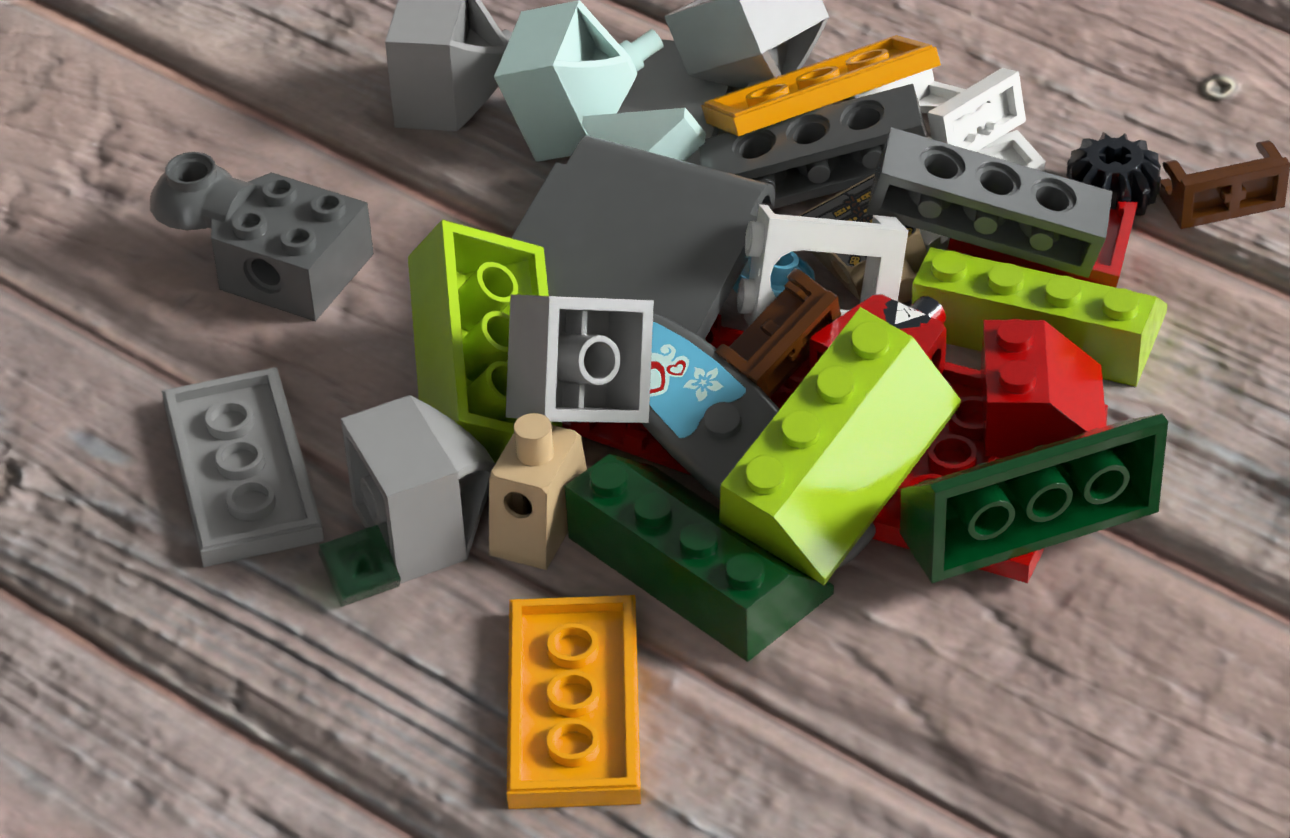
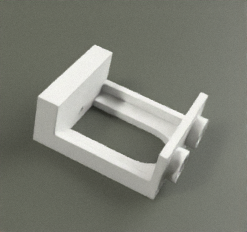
[849,68,1026,152]
[737,204,908,326]

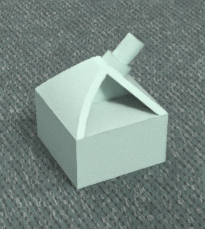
[494,0,664,162]

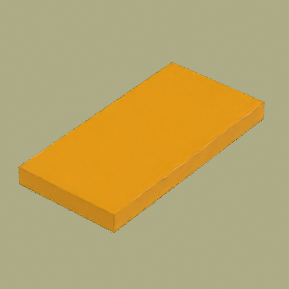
[701,35,941,136]
[507,595,641,809]

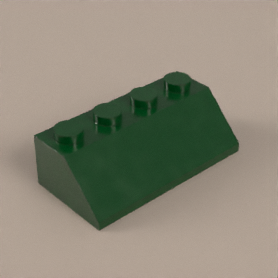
[900,413,1168,583]
[565,454,834,662]

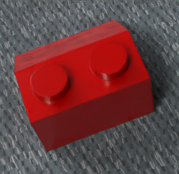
[981,319,1107,456]

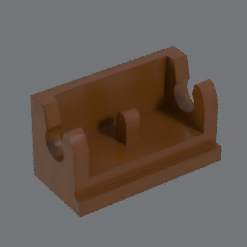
[1159,140,1290,229]
[715,268,841,397]

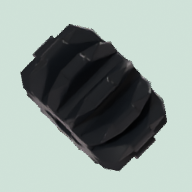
[1066,132,1161,216]

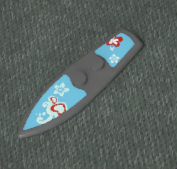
[599,297,876,570]

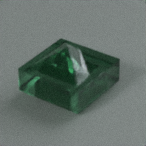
[318,524,401,607]

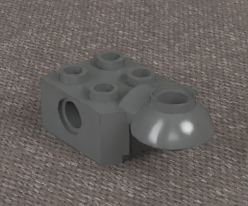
[150,152,374,322]

